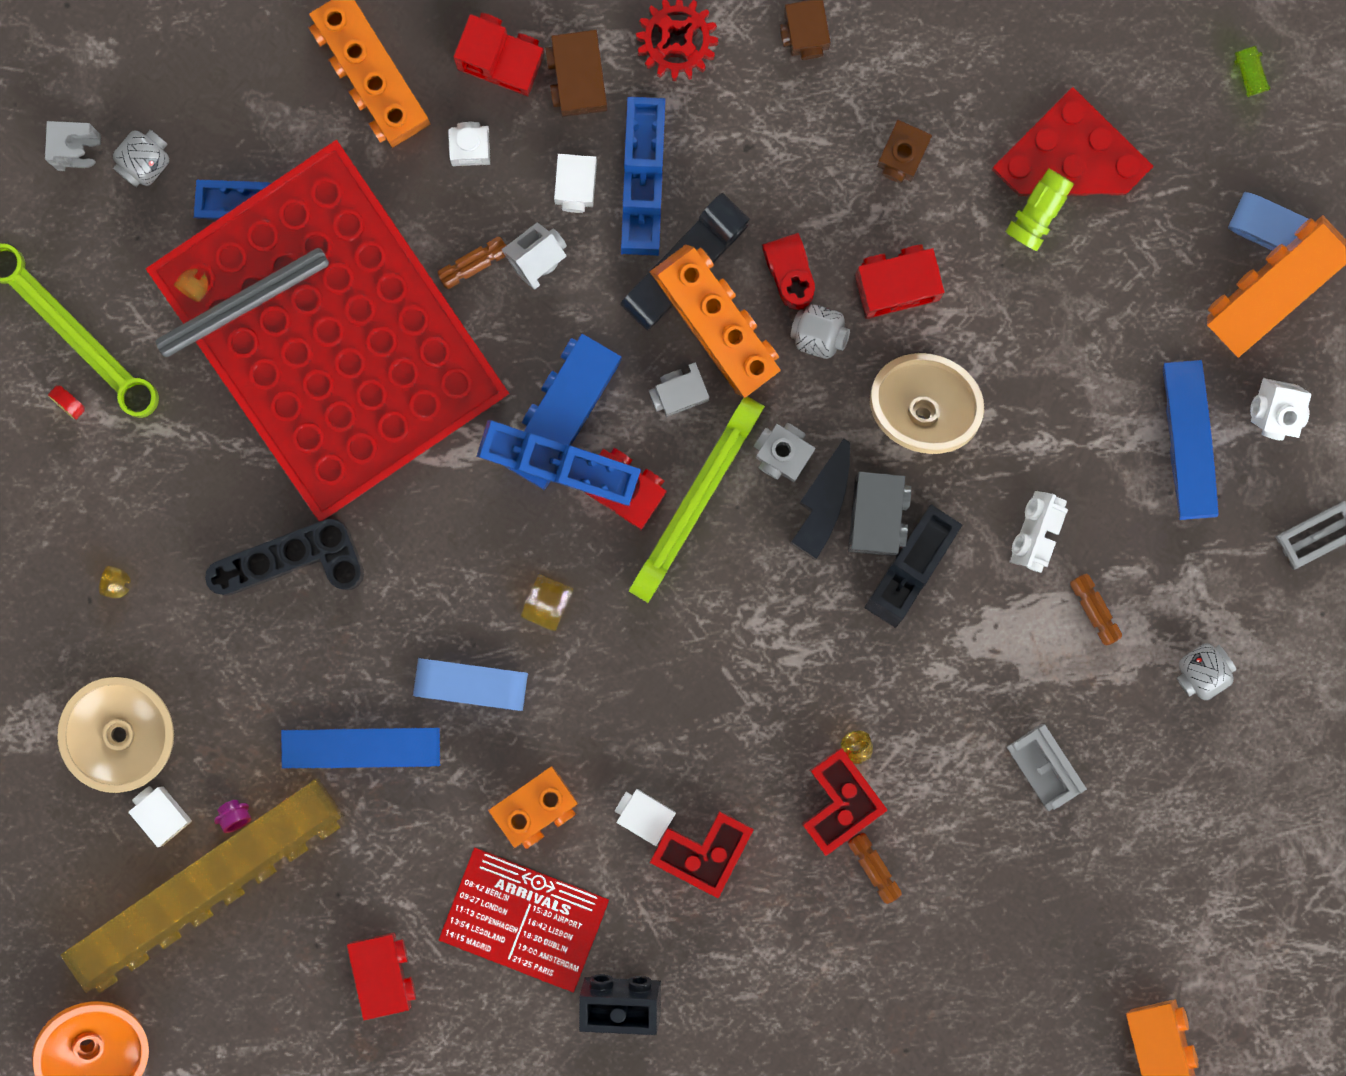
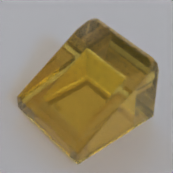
[521,574,574,631]

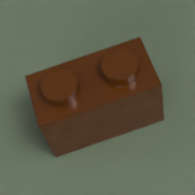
[545,30,607,117]

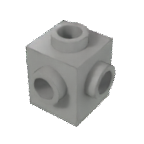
[754,423,816,482]

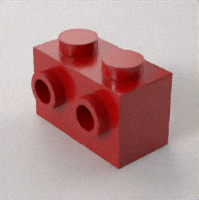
[347,932,416,1021]

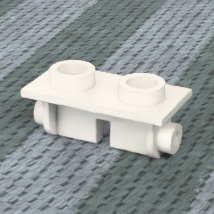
[1010,491,1068,573]

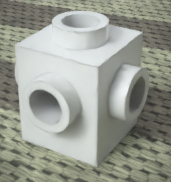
[1250,378,1311,440]

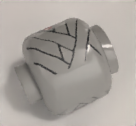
[113,130,169,187]
[791,304,850,359]
[1177,643,1236,701]

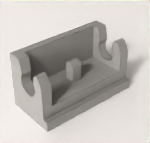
[45,121,101,171]
[1006,724,1087,811]

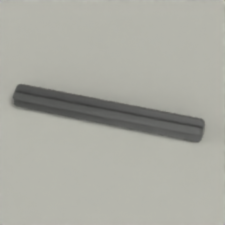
[155,248,329,357]

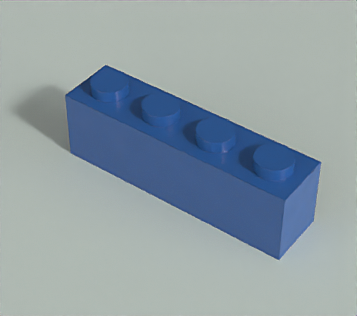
[505,334,622,491]

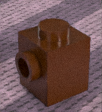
[780,0,831,60]
[877,120,932,183]

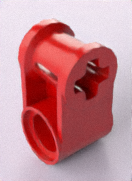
[762,233,815,310]

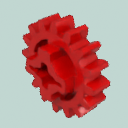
[636,0,718,81]

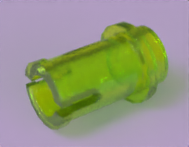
[1233,46,1271,97]

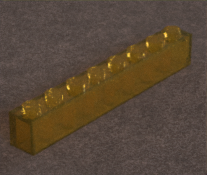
[60,779,344,994]

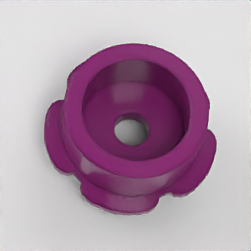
[214,800,251,833]

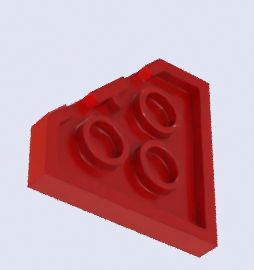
[992,87,1154,196]

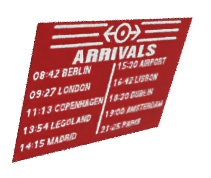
[439,847,609,993]

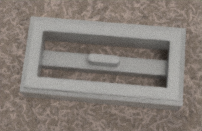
[1275,501,1346,570]

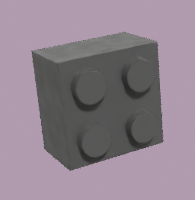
[848,472,911,556]

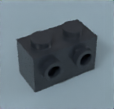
[579,974,661,1035]

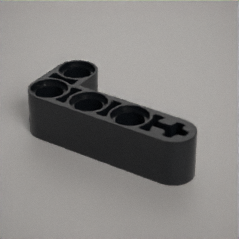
[620,193,750,331]
[205,519,364,596]

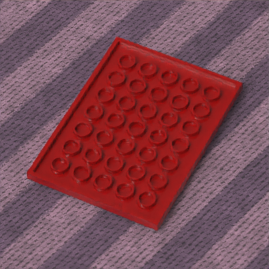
[145,139,509,522]

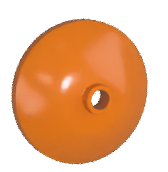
[32,1001,149,1076]

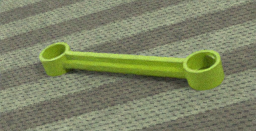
[0,244,159,418]
[628,396,765,603]

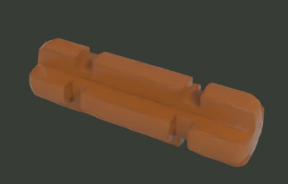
[437,237,506,289]
[1070,574,1122,645]
[848,833,902,904]

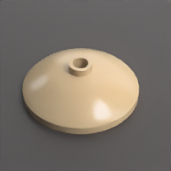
[870,353,984,454]
[57,677,174,793]

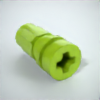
[1005,168,1074,251]

